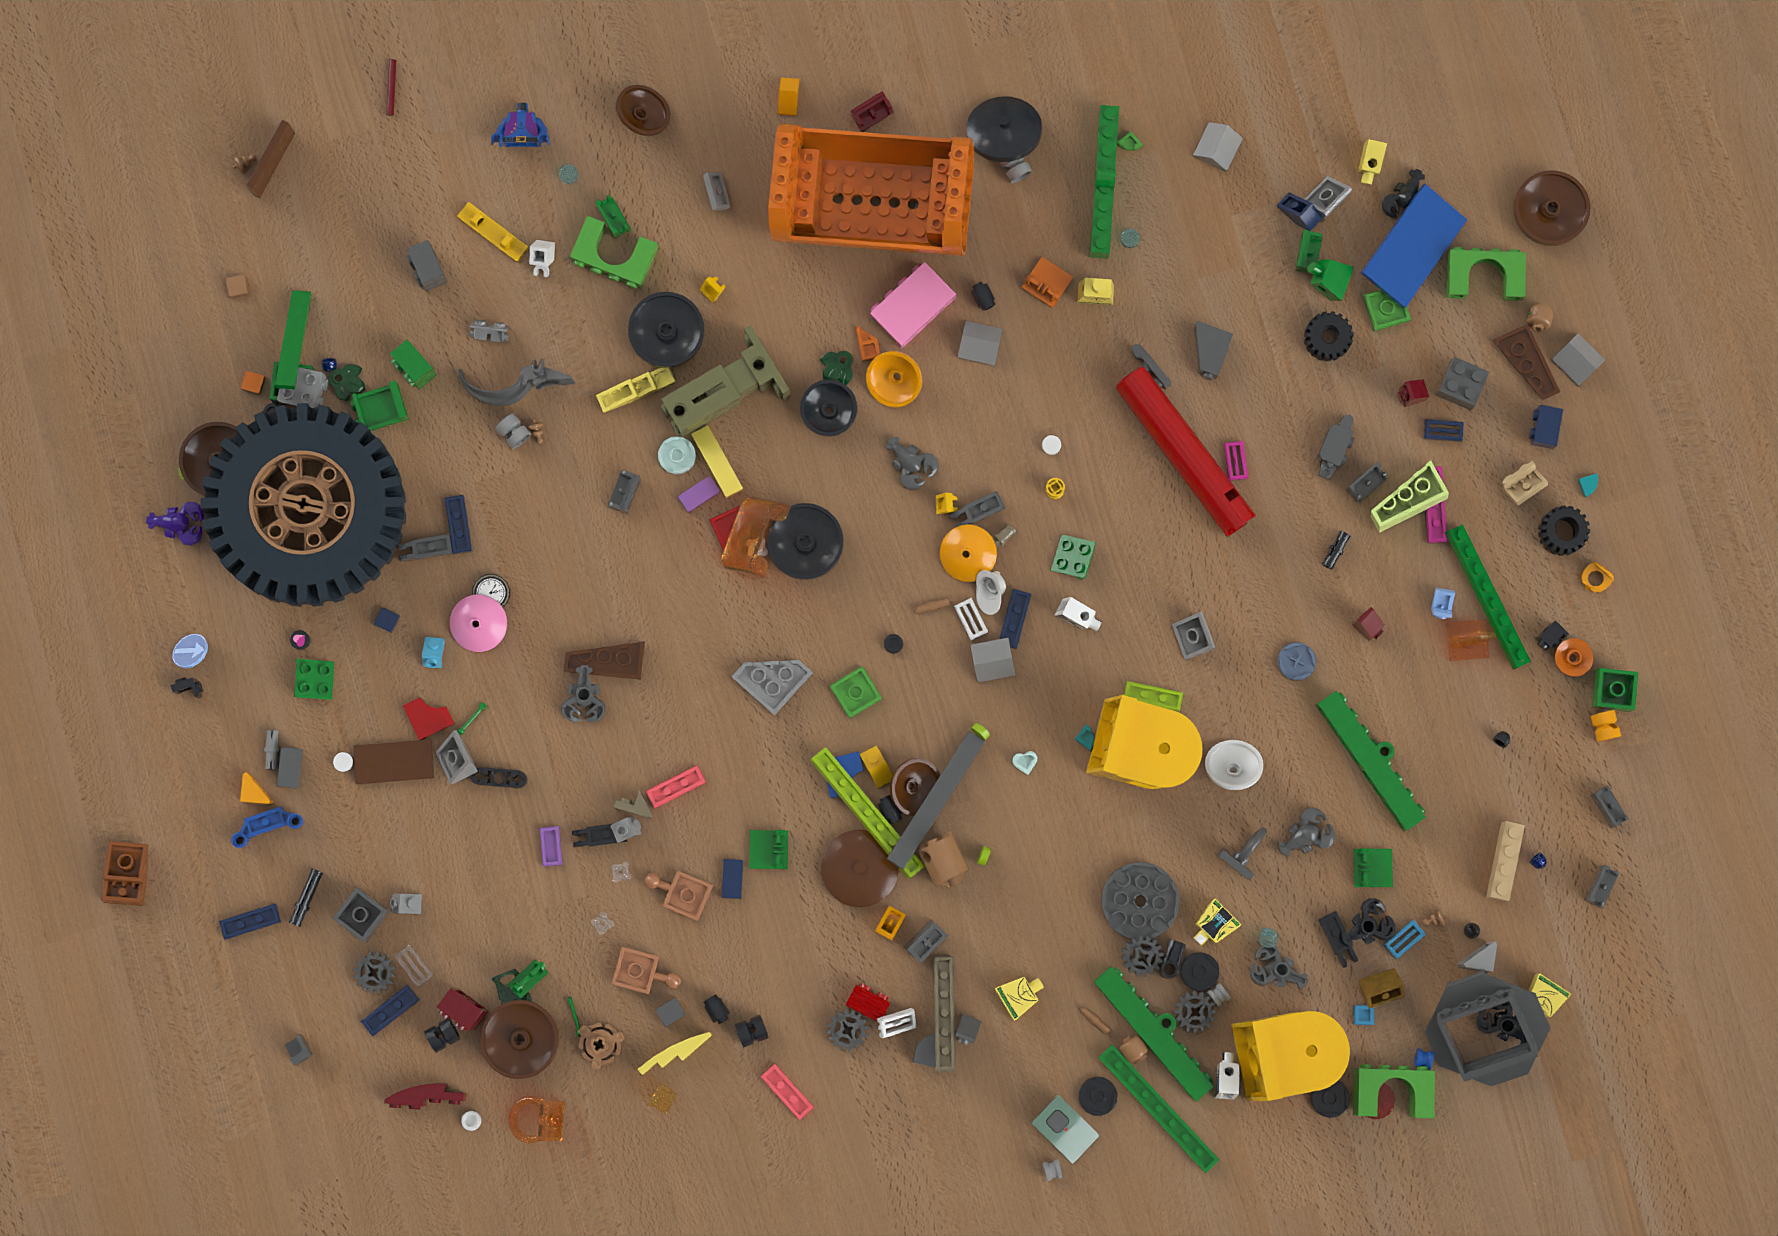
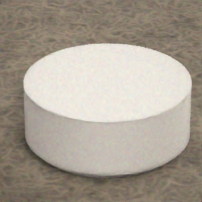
[1042,435,1061,455]
[333,752,354,772]
[461,1111,482,1131]

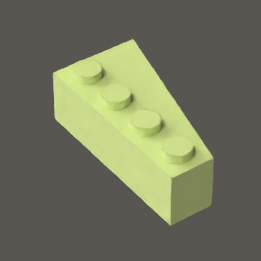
[1370,460,1449,533]

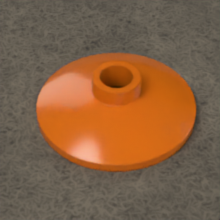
[1555,638,1594,677]

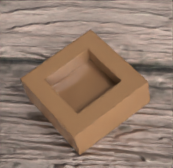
[226,275,249,298]

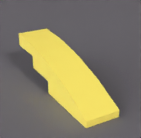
[596,368,676,413]
[691,425,743,498]
[638,1032,713,1075]

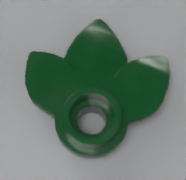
[820,351,853,385]
[328,364,365,401]

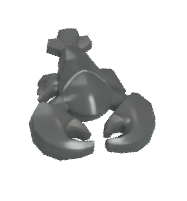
[886,436,939,490]
[561,665,606,722]
[1278,807,1335,857]
[1250,944,1308,989]

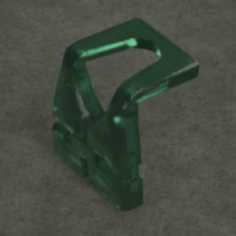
[492,969,532,1005]

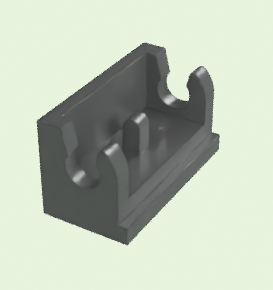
[1346,462,1388,504]
[608,470,641,514]
[276,747,303,788]
[1590,785,1629,828]
[1585,865,1620,909]
[904,920,948,963]

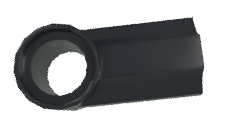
[1159,939,1186,979]

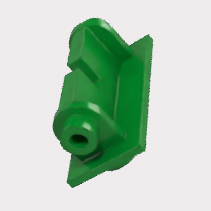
[507,959,548,999]

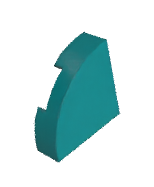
[1578,473,1598,498]
[1074,724,1094,751]

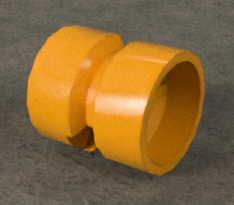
[1590,710,1622,742]

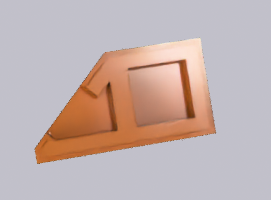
[856,326,880,362]

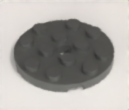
[1101,862,1179,939]

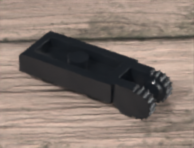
[572,824,628,847]
[1318,911,1358,968]

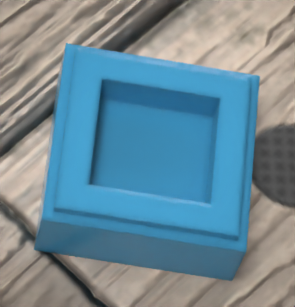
[1354,1005,1374,1025]

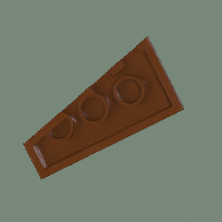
[1493,324,1560,401]
[564,641,645,680]

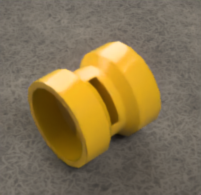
[1045,478,1065,500]

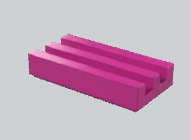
[1224,441,1248,481]

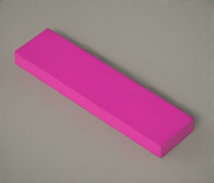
[1425,466,1447,543]

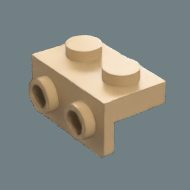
[1502,461,1548,506]

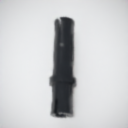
[289,868,323,927]

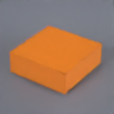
[241,371,266,395]

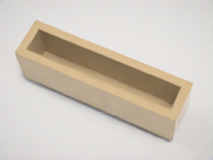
[1486,821,1525,902]

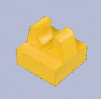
[699,276,725,303]
[936,493,958,515]

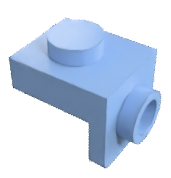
[1431,587,1455,619]

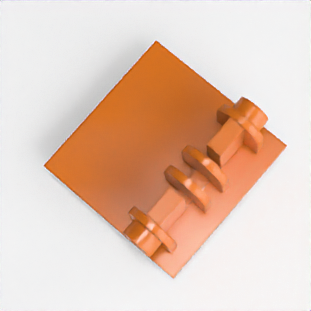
[1021,257,1073,308]

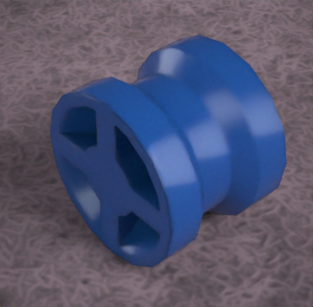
[1414,1048,1434,1070]

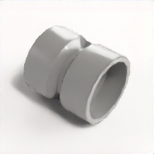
[999,158,1032,184]
[495,413,531,450]

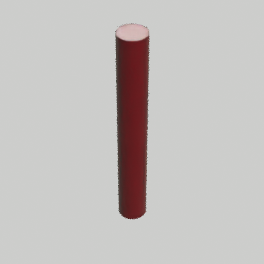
[386,59,396,116]

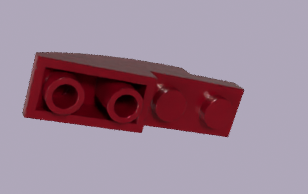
[384,1083,466,1110]

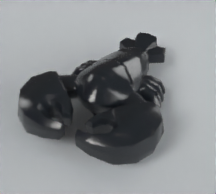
[1381,169,1425,219]
[1341,898,1395,947]
[1476,1001,1527,1044]

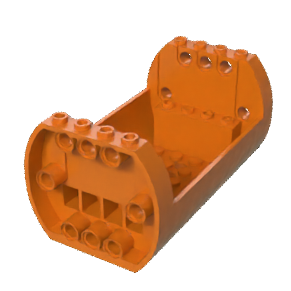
[768,124,974,256]

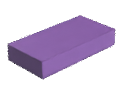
[678,476,720,513]
[539,826,563,867]

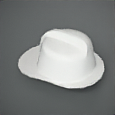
[976,570,1006,615]

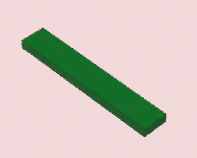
[275,290,312,390]

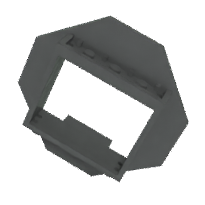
[1425,969,1550,1086]

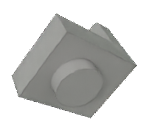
[611,816,642,843]
[390,894,422,914]

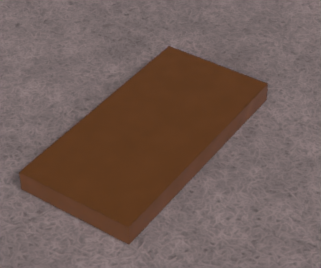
[247,120,295,198]
[354,739,434,784]

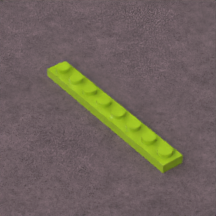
[810,747,925,880]

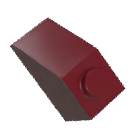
[1352,607,1385,641]

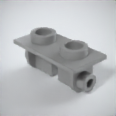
[470,320,510,343]

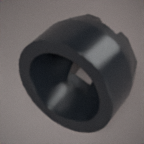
[1493,731,1510,748]
[1464,923,1480,938]

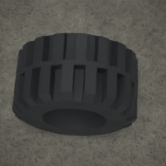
[1538,505,1590,556]

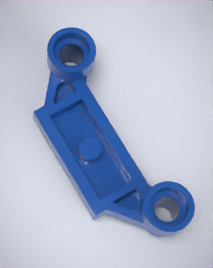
[231,806,304,848]

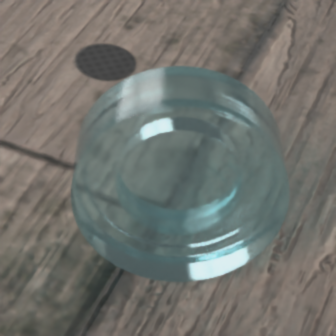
[559,164,578,184]
[1121,228,1140,248]
[1258,928,1279,948]

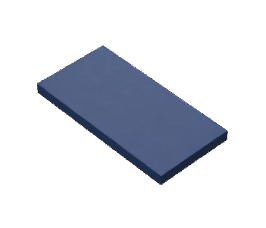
[1360,184,1467,309]

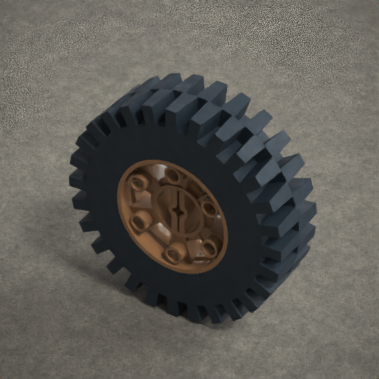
[201,403,406,607]

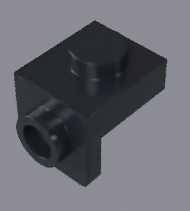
[170,677,203,699]

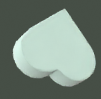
[1012,751,1037,775]

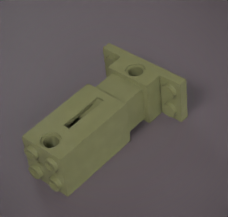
[660,325,790,438]

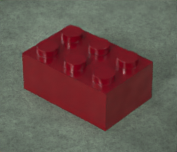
[437,988,489,1031]

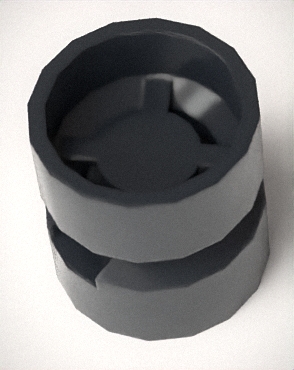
[735,1015,769,1048]
[424,1019,460,1053]

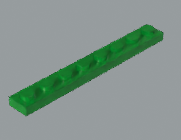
[1445,525,1531,670]
[1098,1044,1219,1173]

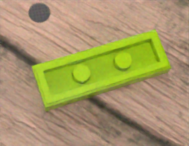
[1124,681,1183,712]

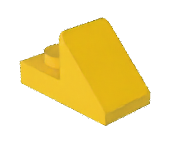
[860,745,893,789]

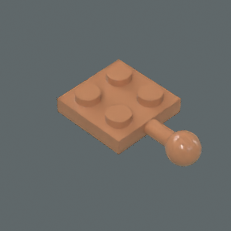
[644,870,713,921]
[611,947,681,994]

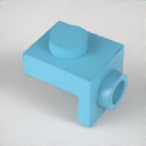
[422,637,445,668]

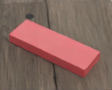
[646,765,706,809]
[760,1064,814,1120]

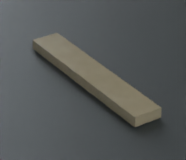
[933,956,955,1072]

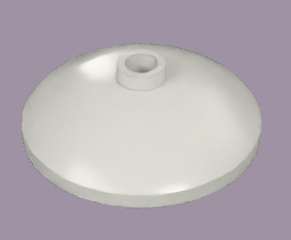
[1205,740,1263,790]

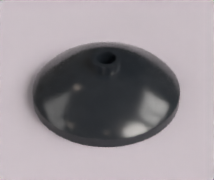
[800,380,857,437]

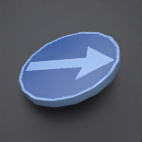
[172,634,208,669]

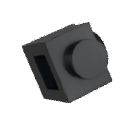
[1535,620,1569,651]

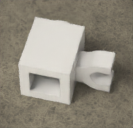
[529,240,555,277]

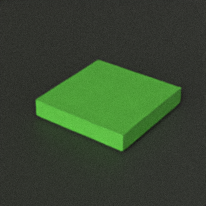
[1363,290,1411,332]
[830,666,882,719]

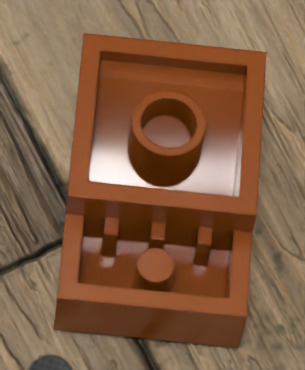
[101,841,148,906]

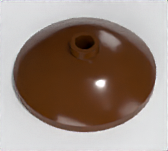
[616,85,670,136]
[890,758,940,816]

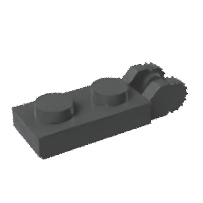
[1132,344,1171,390]
[949,491,1005,528]
[397,534,453,561]

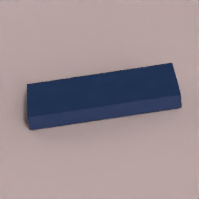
[444,495,473,555]
[999,589,1031,649]
[219,904,281,940]
[361,985,420,1037]

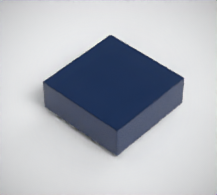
[374,607,400,633]

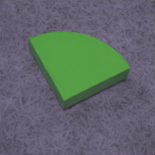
[1117,131,1143,151]

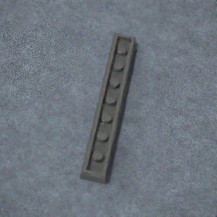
[886,731,985,870]

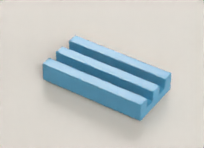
[1383,919,1426,959]

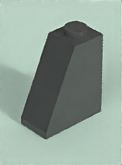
[1194,321,1233,380]

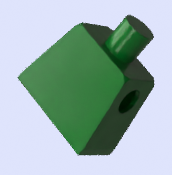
[1308,259,1354,301]

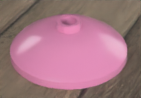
[450,594,507,652]

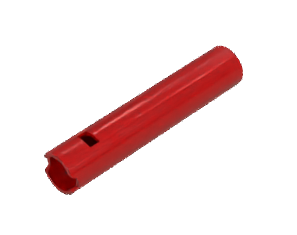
[1115,367,1256,537]

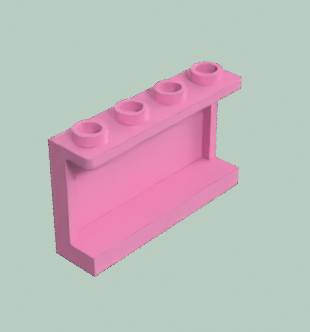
[870,262,956,349]

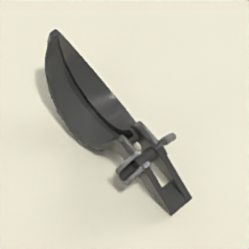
[458,359,575,406]

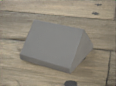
[1193,122,1243,172]
[1305,176,1352,222]
[958,321,1003,366]
[1552,334,1605,386]
[1172,611,1215,660]
[971,638,1015,682]
[436,730,478,784]
[1456,941,1497,972]

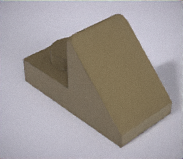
[614,791,653,819]

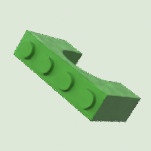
[570,216,659,289]
[1446,247,1526,301]
[1353,1064,1435,1118]

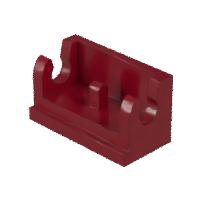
[851,91,894,132]

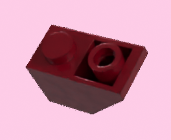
[1398,379,1429,407]

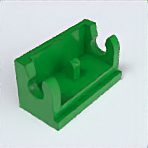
[595,195,631,239]
[1295,229,1323,273]

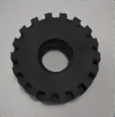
[1304,311,1354,361]

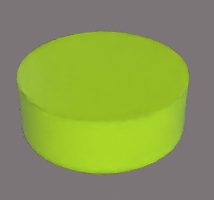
[971,723,990,741]
[976,846,991,866]

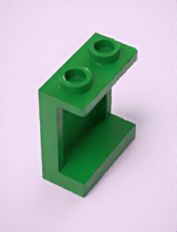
[350,380,409,431]

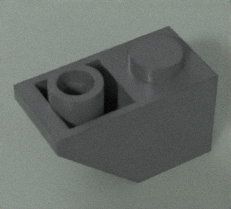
[955,1014,981,1045]
[913,1032,935,1068]

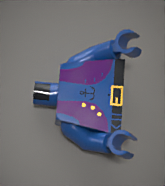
[491,102,550,147]

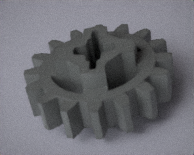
[1121,934,1164,977]
[353,952,396,994]
[1173,991,1216,1033]
[827,1009,869,1051]

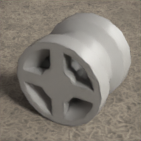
[1207,983,1231,1008]
[1043,1159,1062,1181]

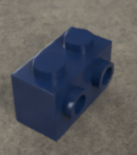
[1529,405,1563,449]

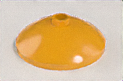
[866,351,922,407]
[940,524,997,582]

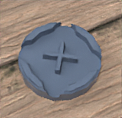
[1277,642,1316,681]

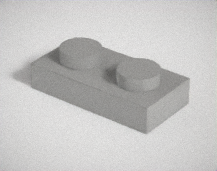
[703,172,731,211]

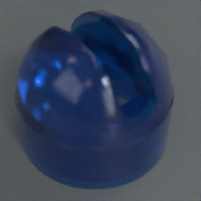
[321,358,337,373]
[1529,852,1547,869]

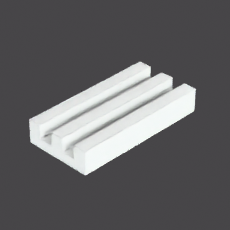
[954,598,988,641]
[877,1008,917,1038]

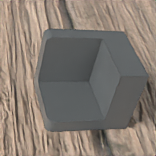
[655,998,685,1027]
[285,1035,314,1065]

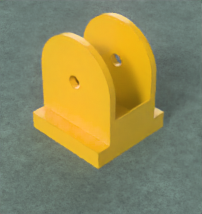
[1086,695,1202,789]
[1231,1011,1350,1101]

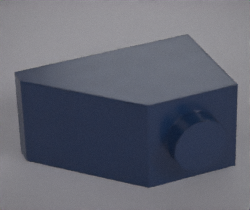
[1277,192,1322,231]

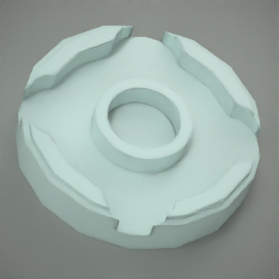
[658,436,696,475]

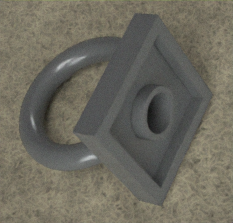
[1218,827,1267,880]

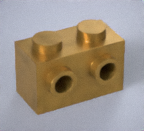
[1358,968,1405,1009]

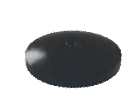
[966,96,1042,162]
[628,292,704,368]
[767,503,843,580]

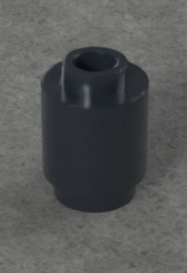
[971,282,996,311]
[878,795,903,825]
[703,994,730,1024]

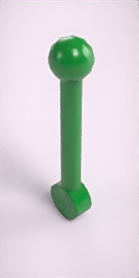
[457,703,487,735]
[567,997,581,1037]

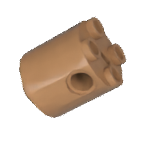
[917,831,970,888]

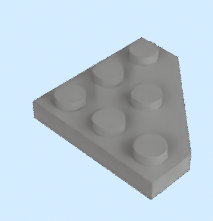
[732,660,813,716]

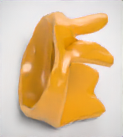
[1581,562,1614,593]

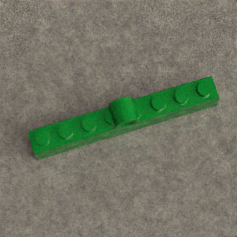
[1089,105,1119,259]
[1315,690,1426,832]
[1093,966,1214,1102]

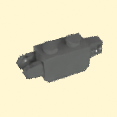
[1317,415,1355,480]

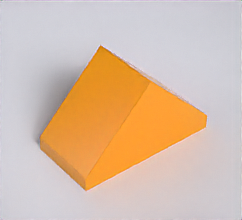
[778,77,800,116]
[240,772,274,805]
[875,906,906,941]

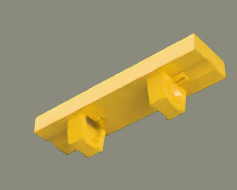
[457,202,529,263]

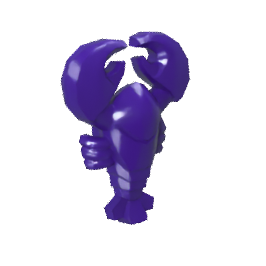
[146,502,204,546]

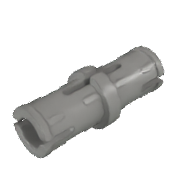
[264,730,280,770]

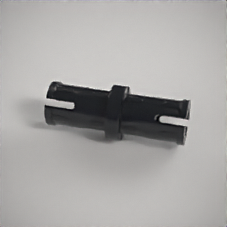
[1322,531,1351,570]

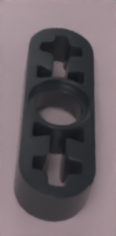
[471,767,528,789]

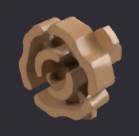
[578,1022,625,1070]

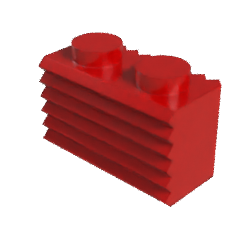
[846,983,890,1022]

